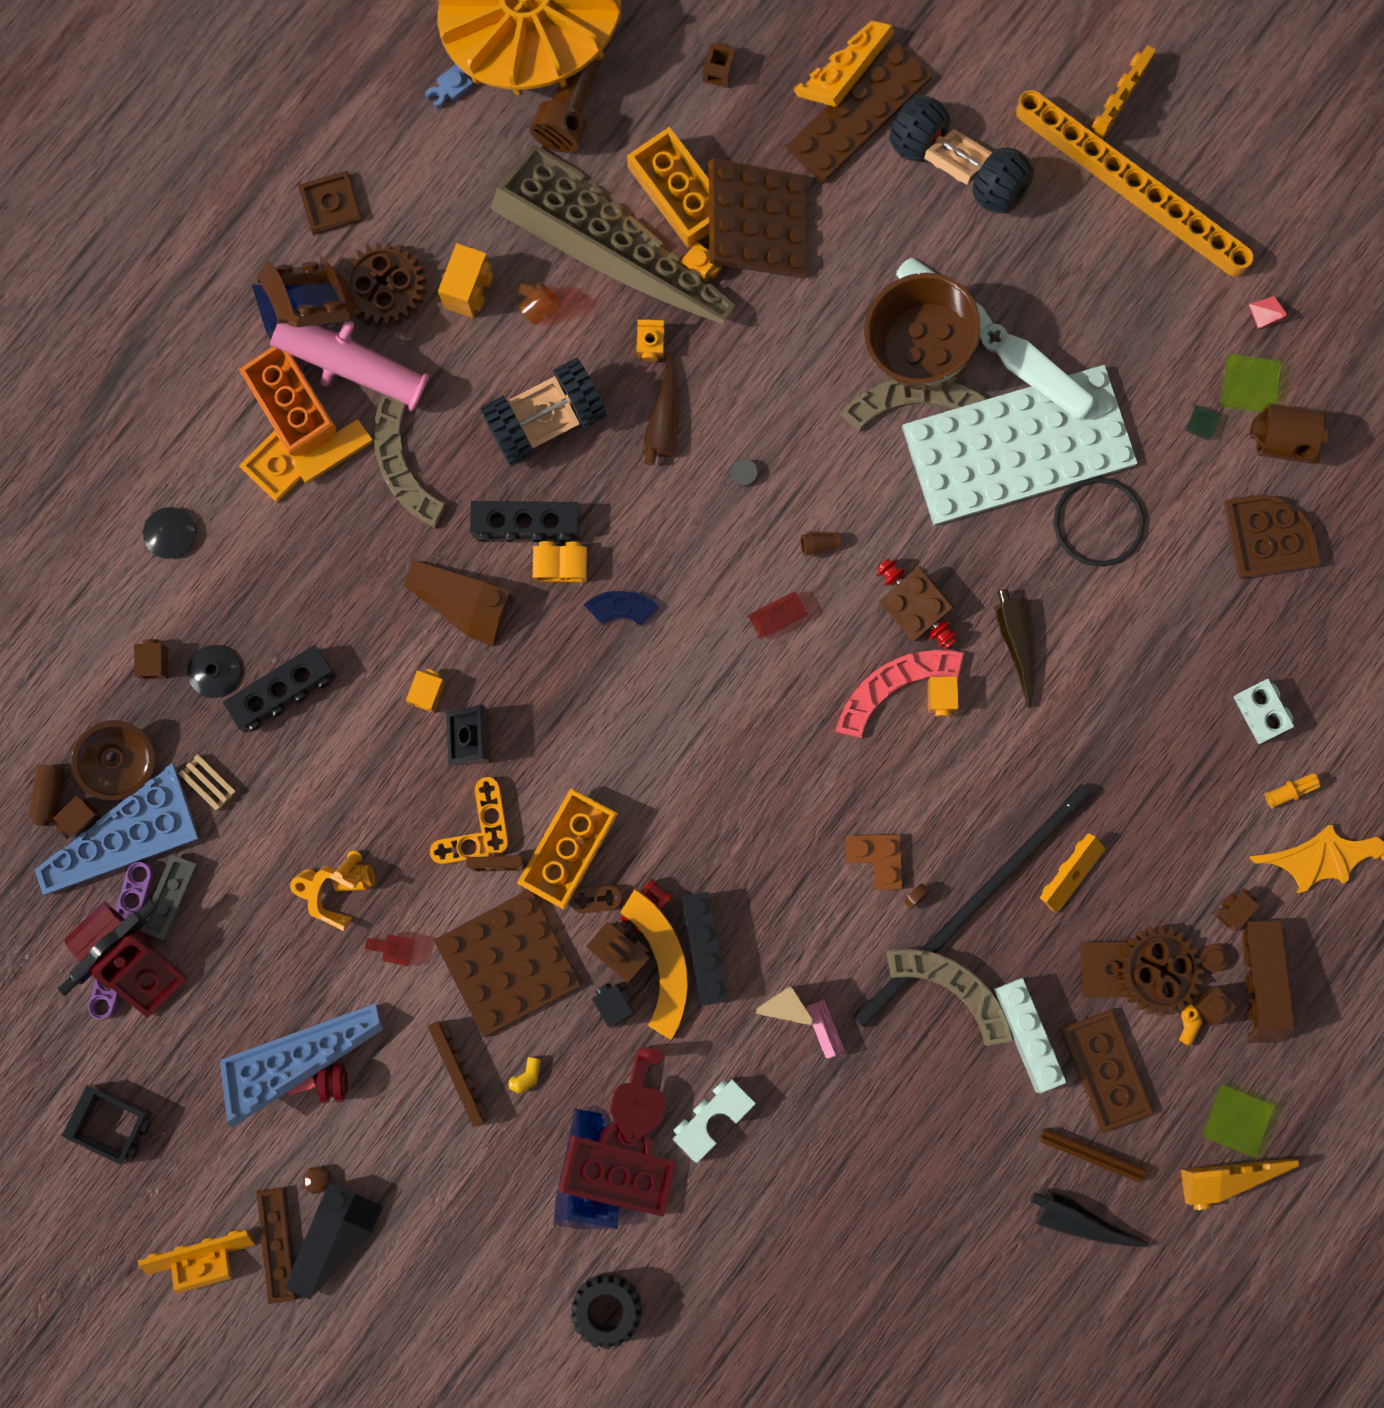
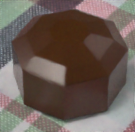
[302,1166,331,1194]

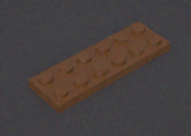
[786,41,932,184]

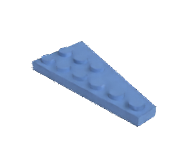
[35,763,200,896]
[220,1003,383,1128]

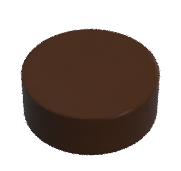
[904,884,930,910]

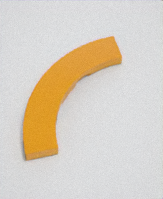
[620,889,688,1040]

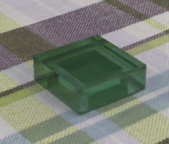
[1185,405,1221,440]

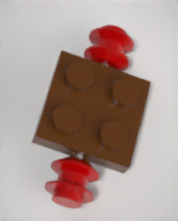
[876,558,958,650]

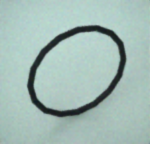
[1053,477,1145,567]

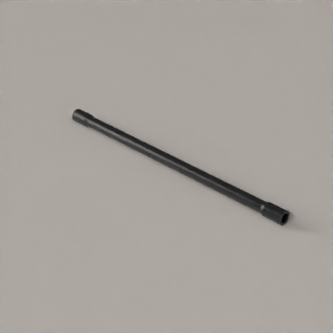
[853,784,1092,1028]

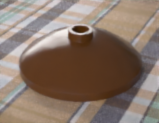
[71,720,155,801]

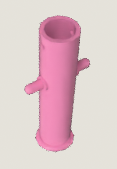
[270,321,430,411]

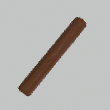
[1039,1128,1146,1183]

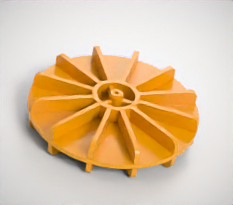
[438,0,622,96]

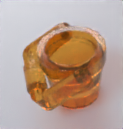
[518,282,562,326]

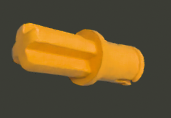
[1264,773,1320,809]

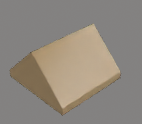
[756,986,812,1025]

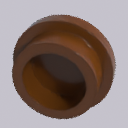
[1200,944,1228,972]

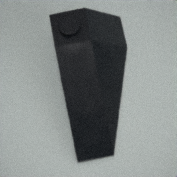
[284,1183,384,1300]

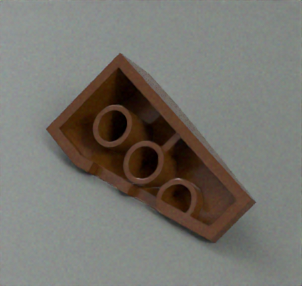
[403,560,513,646]

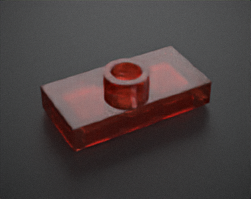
[748,591,808,640]

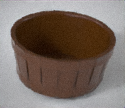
[864,272,980,390]

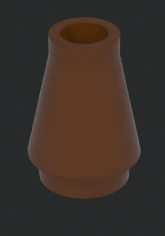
[800,531,841,557]

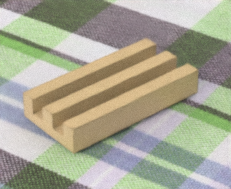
[178,754,237,811]

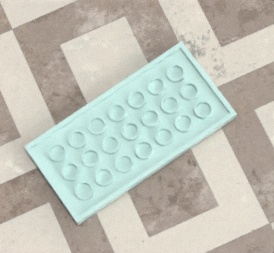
[902,365,1138,526]

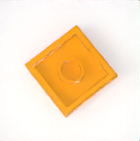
[239,431,302,503]

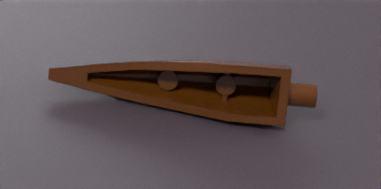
[642,351,678,466]

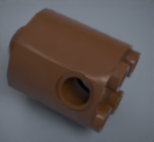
[1250,403,1329,465]

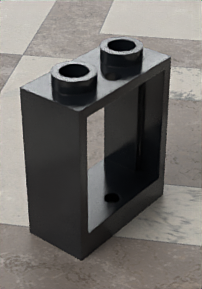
[61,1085,153,1165]

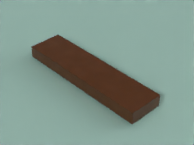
[256,1187,298,1304]

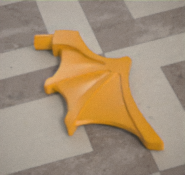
[1249,825,1384,893]

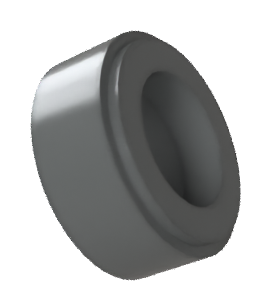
[731,459,757,487]

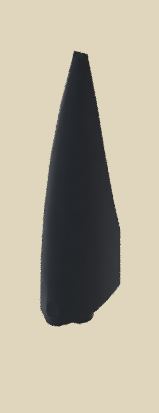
[1030,1189,1149,1247]

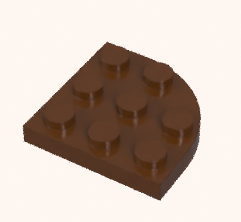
[1224,495,1321,579]

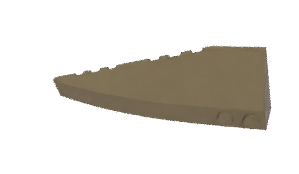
[491,144,735,324]

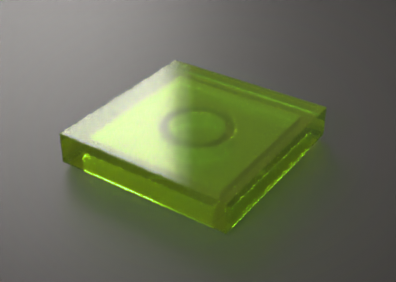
[1220,354,1281,413]
[1201,1084,1274,1158]

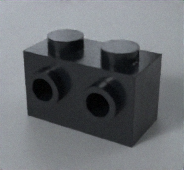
[592,983,635,1028]

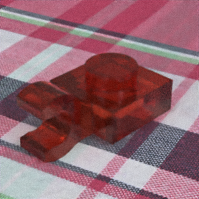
[365,934,415,967]

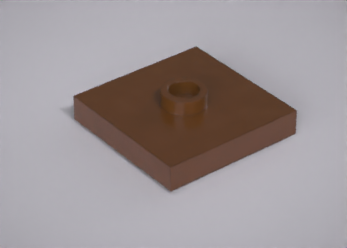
[466,853,526,872]
[1080,942,1131,998]

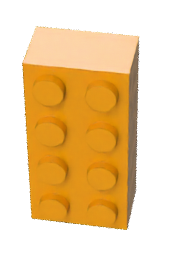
[627,127,709,248]

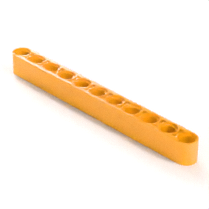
[1016,90,1253,277]

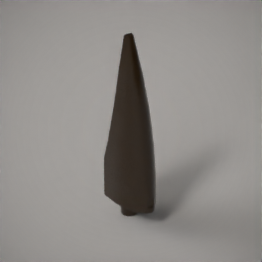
[994,589,1035,708]

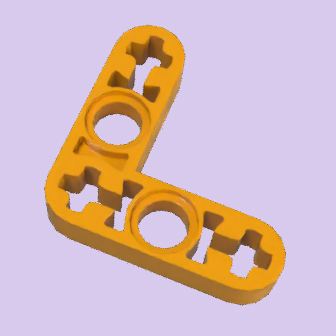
[430,777,509,865]

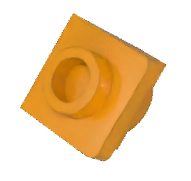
[680,242,722,283]

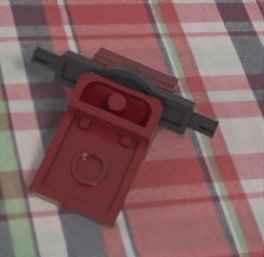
[58,900,187,1018]

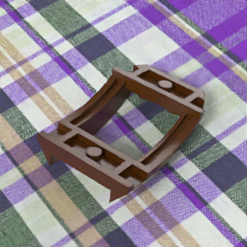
[256,254,358,327]

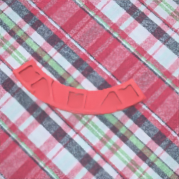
[835,650,964,739]

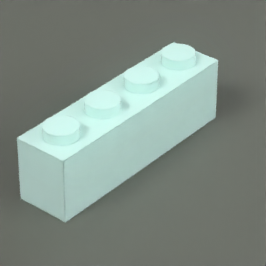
[993,978,1066,1093]

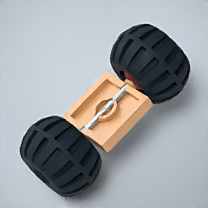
[889,96,1034,214]

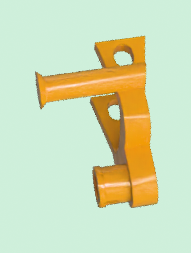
[290,850,362,931]

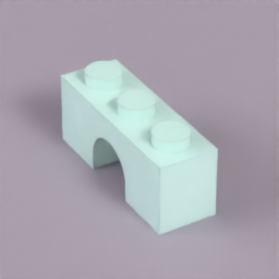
[673,1079,756,1163]

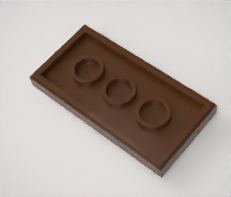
[1060,1009,1154,1133]

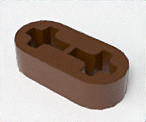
[570,886,622,914]

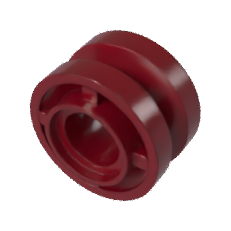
[316,1063,348,1103]

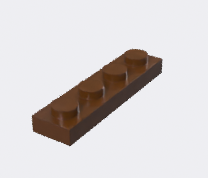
[427,1021,488,1127]

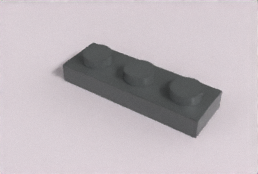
[140,854,198,941]

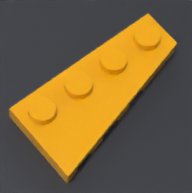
[794,21,894,107]
[1091,45,1156,140]

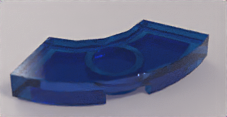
[583,591,659,626]

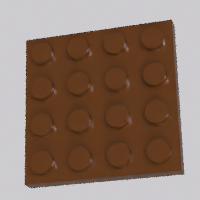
[709,158,808,279]
[434,890,581,1037]

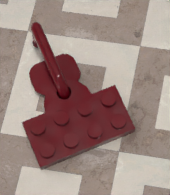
[558,1047,676,1217]

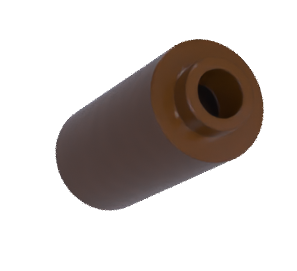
[28,764,64,827]

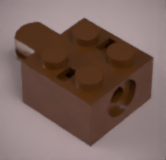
[586,921,651,984]

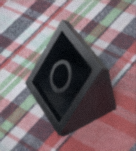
[446,705,490,766]

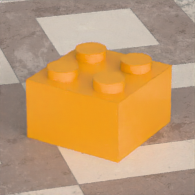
[438,243,494,318]

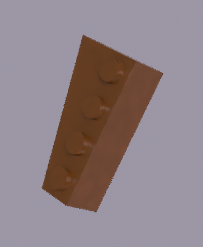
[1242,921,1297,1043]

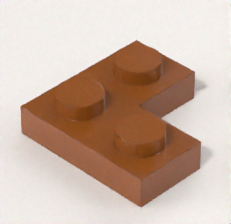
[845,835,902,890]

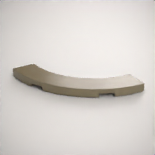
[839,379,987,431]
[374,394,447,529]
[886,949,1013,1046]

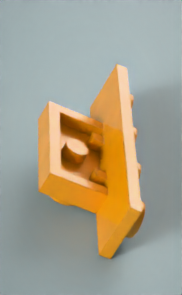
[138,1230,255,1294]

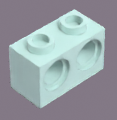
[1234,679,1294,744]

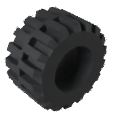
[571,1273,642,1349]

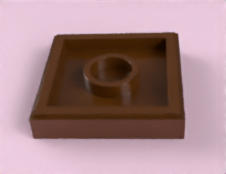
[298,170,363,235]

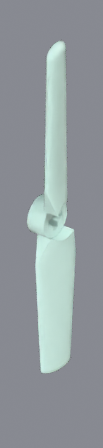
[896,258,1094,419]

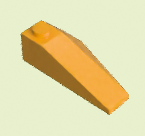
[1181,1159,1299,1210]

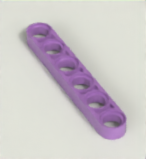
[88,862,154,1020]

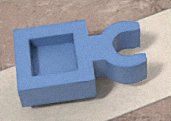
[425,64,473,110]

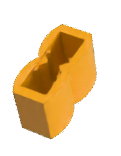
[533,541,587,583]

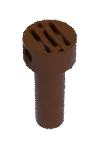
[529,44,608,153]

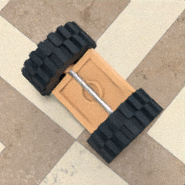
[480,358,608,467]

